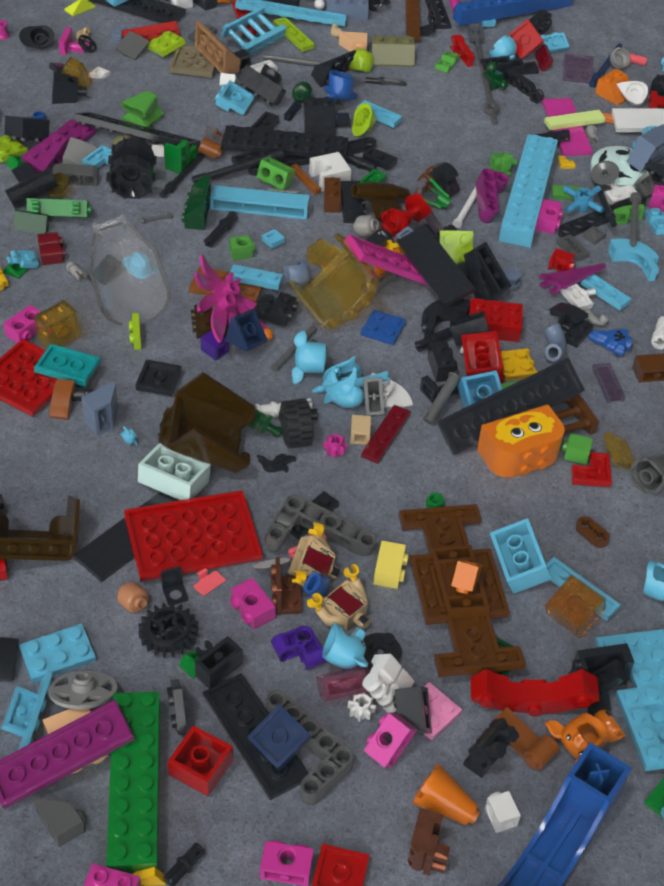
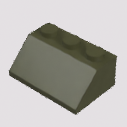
[370,35,415,67]

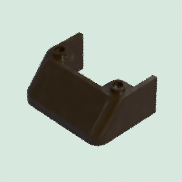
[0,495,80,561]

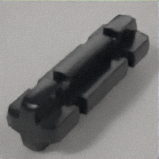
[284,100,301,121]

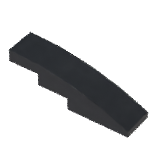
[480,55,539,75]

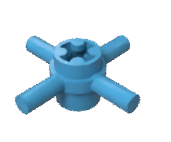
[563,185,604,213]

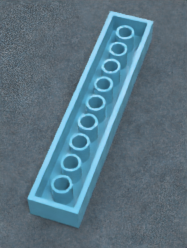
[499,134,558,248]

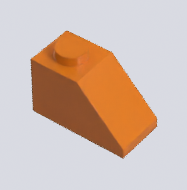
[451,559,483,594]

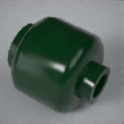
[292,81,312,103]

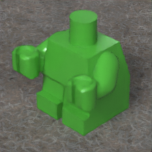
[489,152,517,177]

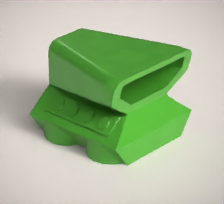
[121,91,164,128]

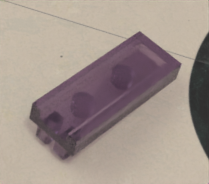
[592,363,625,403]

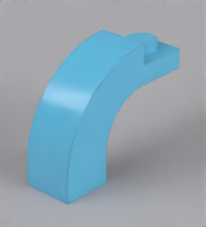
[608,239,659,281]

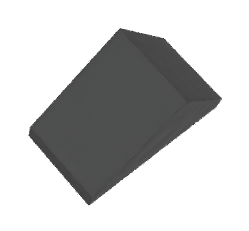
[363,377,385,416]

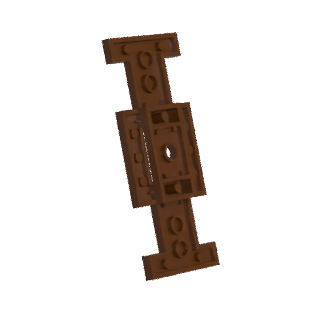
[398,504,526,677]

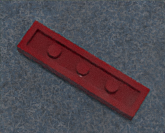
[361,405,411,464]

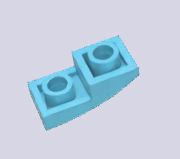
[644,208,664,235]

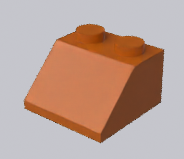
[595,69,630,106]

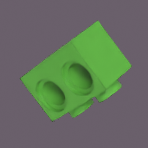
[256,157,295,190]

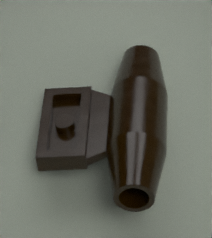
[351,182,410,220]

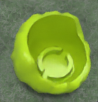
[349,48,374,73]

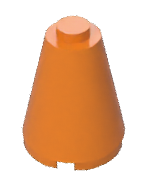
[411,763,480,826]

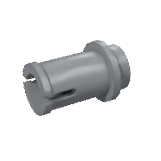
[585,125,598,143]
[66,261,87,282]

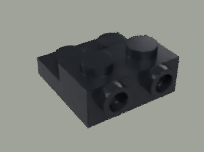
[255,292,299,327]

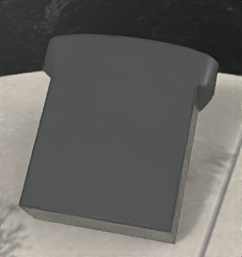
[634,172,655,198]

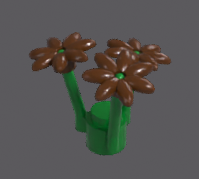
[414,166,452,210]

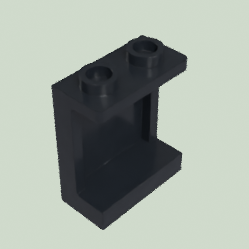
[568,643,635,686]

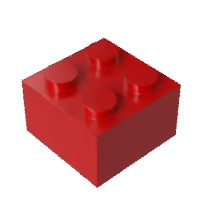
[168,725,233,796]

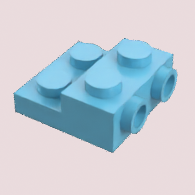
[214,80,255,115]

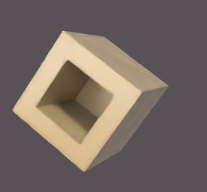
[350,415,371,445]

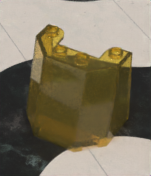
[288,233,380,330]

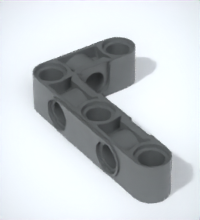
[265,495,377,556]

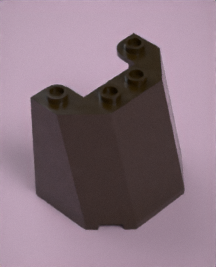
[159,372,256,473]

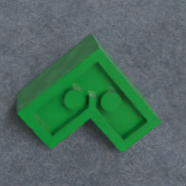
[164,140,197,174]

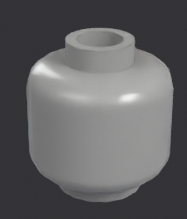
[353,215,379,237]

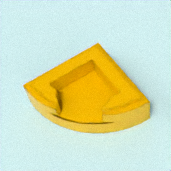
[558,155,576,169]
[133,867,167,886]

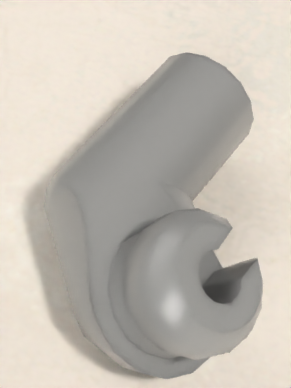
[585,309,609,327]

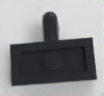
[557,310,594,348]

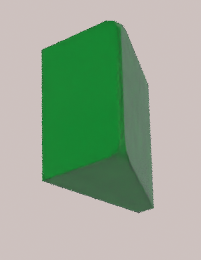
[6,155,25,170]
[3,264,29,279]
[179,650,199,679]

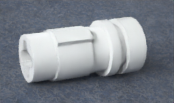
[651,316,664,349]

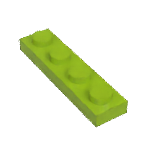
[273,17,315,52]

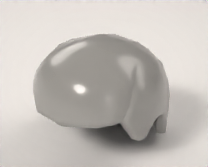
[610,47,630,69]

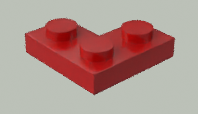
[571,452,612,487]

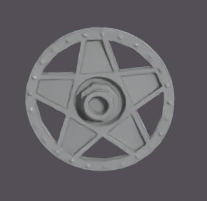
[49,671,117,709]

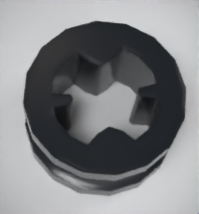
[529,89,544,104]

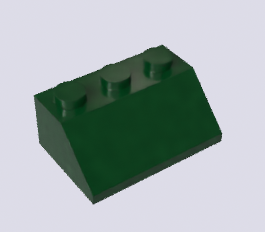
[182,174,211,230]

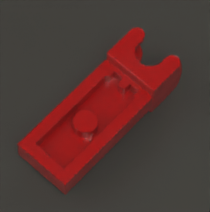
[449,35,475,67]

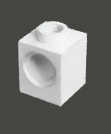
[485,791,521,833]

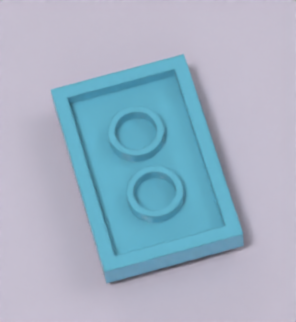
[19,623,96,683]

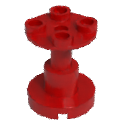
[380,193,433,238]

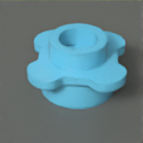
[120,426,138,446]

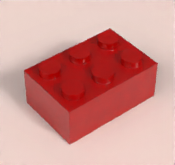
[468,298,523,342]

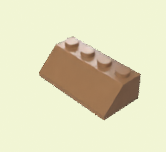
[195,20,241,74]

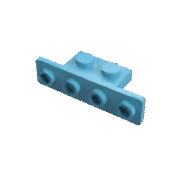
[1,670,53,750]

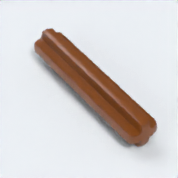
[291,164,321,195]

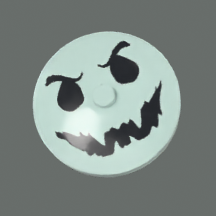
[590,146,648,189]

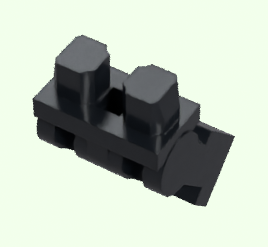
[463,718,519,778]

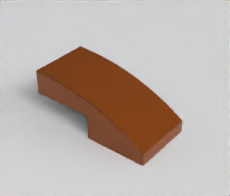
[49,379,76,420]

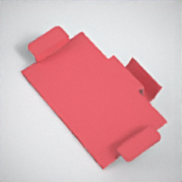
[193,568,227,596]

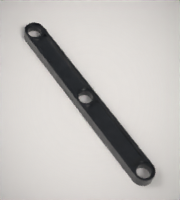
[248,137,376,176]

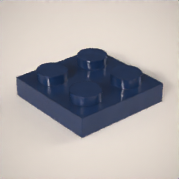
[247,704,312,771]

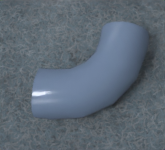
[544,323,567,361]

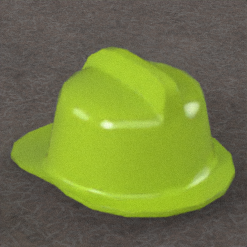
[352,103,376,137]

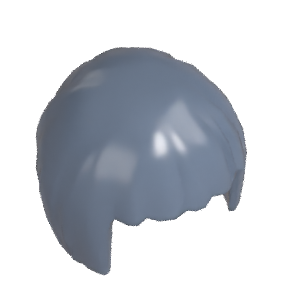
[283,260,311,288]

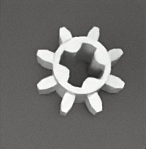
[347,692,376,722]

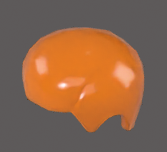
[594,709,626,743]

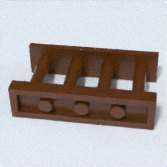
[555,394,599,435]

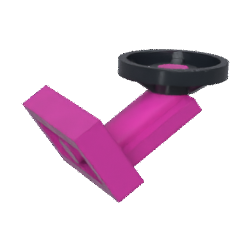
[59,27,97,55]

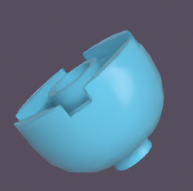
[489,35,517,60]

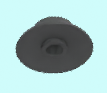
[591,161,619,185]

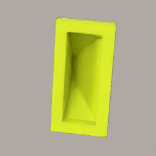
[65,0,95,16]

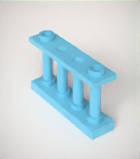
[221,6,286,54]

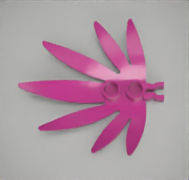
[194,254,268,343]

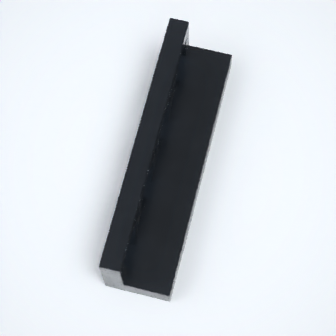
[425,0,451,29]

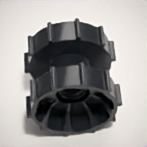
[106,137,157,199]

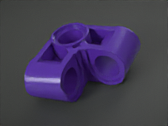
[271,626,327,670]

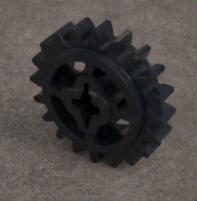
[138,602,198,658]

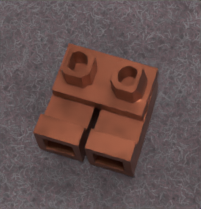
[408,809,451,876]

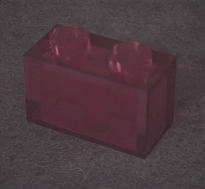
[316,667,367,701]

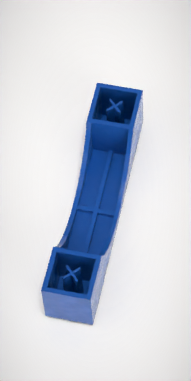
[497,742,632,886]

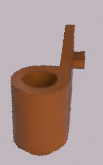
[197,126,224,159]
[489,707,560,770]

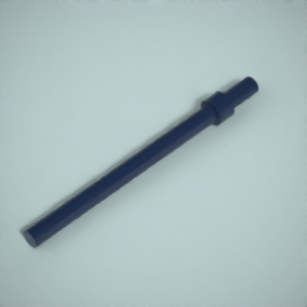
[589,43,622,87]

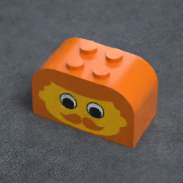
[477,404,565,478]

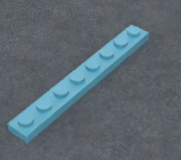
[235,0,346,27]

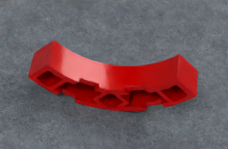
[471,669,599,716]

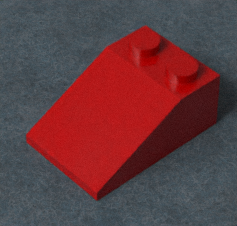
[461,331,504,384]

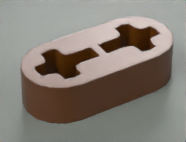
[576,516,610,548]

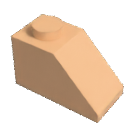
[339,31,368,51]

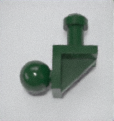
[483,62,508,91]
[247,409,282,438]

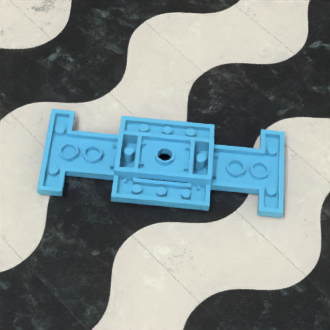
[595,629,664,820]

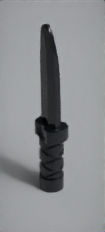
[365,77,407,86]

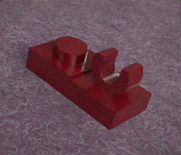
[535,43,553,71]

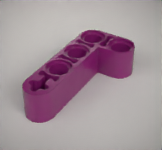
[475,168,509,223]

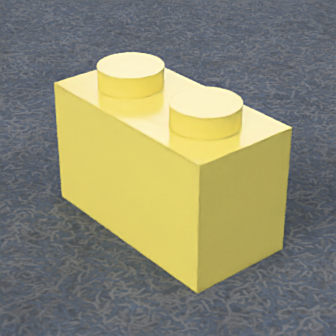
[373,541,408,589]

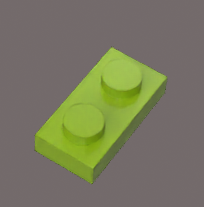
[129,313,141,350]

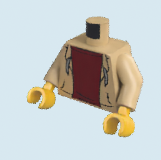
[288,522,340,587]
[307,564,371,631]

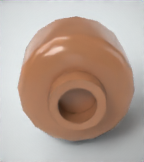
[117,582,149,613]

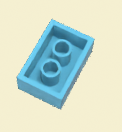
[490,518,552,594]

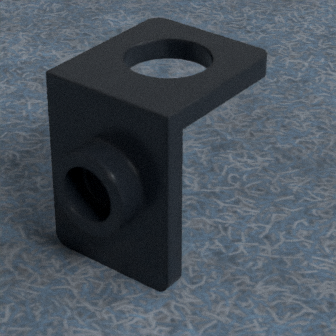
[421,11,436,36]
[161,566,188,606]

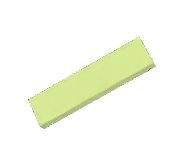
[544,110,605,130]

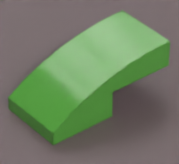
[435,51,460,73]
[613,204,645,224]

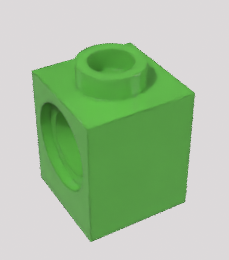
[229,235,255,261]

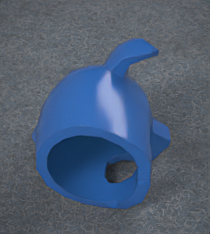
[324,70,357,103]

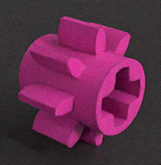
[323,434,348,458]

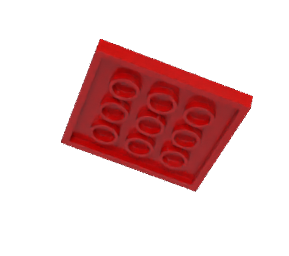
[0,338,57,417]

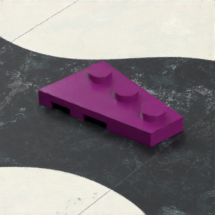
[21,131,68,172]

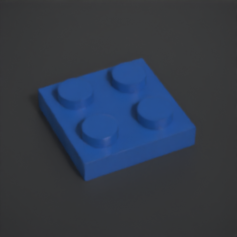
[361,309,406,346]

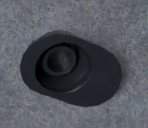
[19,25,54,49]

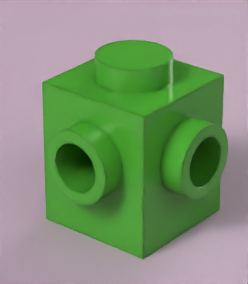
[562,433,593,465]

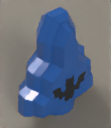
[588,328,633,357]

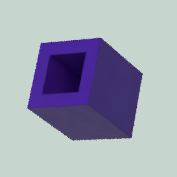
[200,330,229,361]

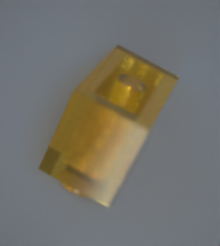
[62,57,92,91]

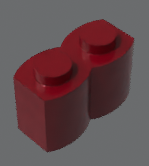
[37,232,65,265]

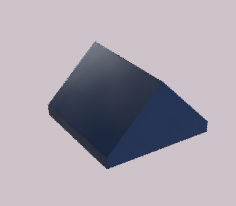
[225,308,268,352]

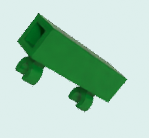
[27,198,92,218]

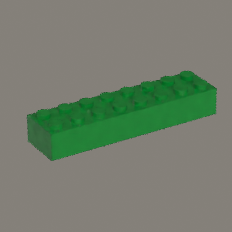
[106,691,160,874]

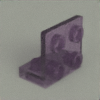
[562,53,594,83]

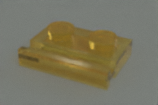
[603,431,635,472]

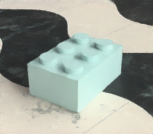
[138,443,211,500]

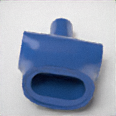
[304,572,331,601]

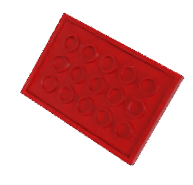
[124,490,263,582]

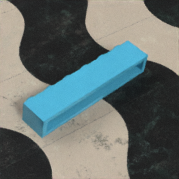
[210,185,310,219]

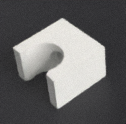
[309,152,351,192]

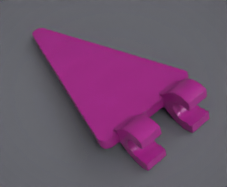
[539,263,606,295]

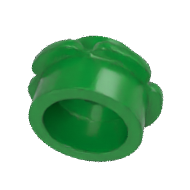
[426,493,445,508]

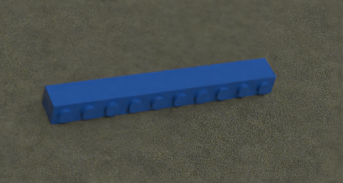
[453,0,573,26]

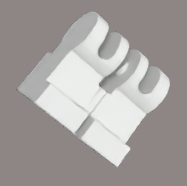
[362,654,414,713]

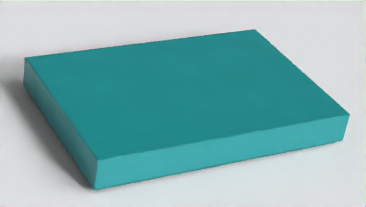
[34,344,101,387]

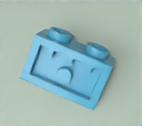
[540,32,570,53]

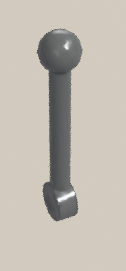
[140,213,173,224]

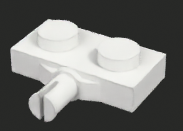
[604,182,637,204]
[560,283,596,310]

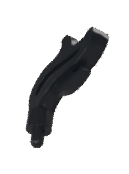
[257,454,296,473]

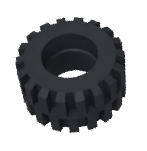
[280,398,314,449]

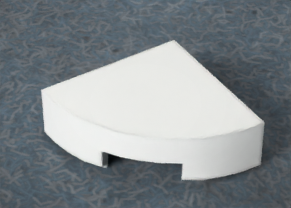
[89,67,110,79]

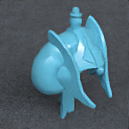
[312,356,391,408]

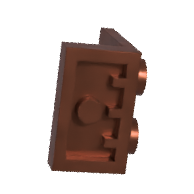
[271,557,302,615]

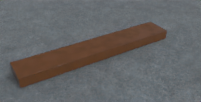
[406,0,421,42]

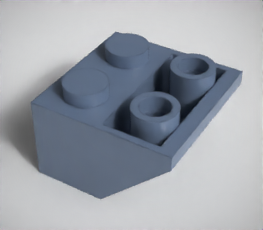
[81,381,118,436]

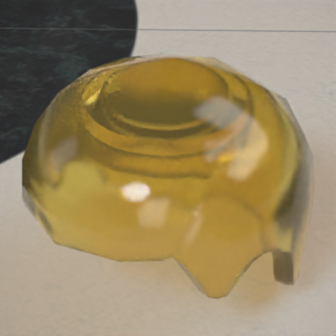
[47,172,70,198]

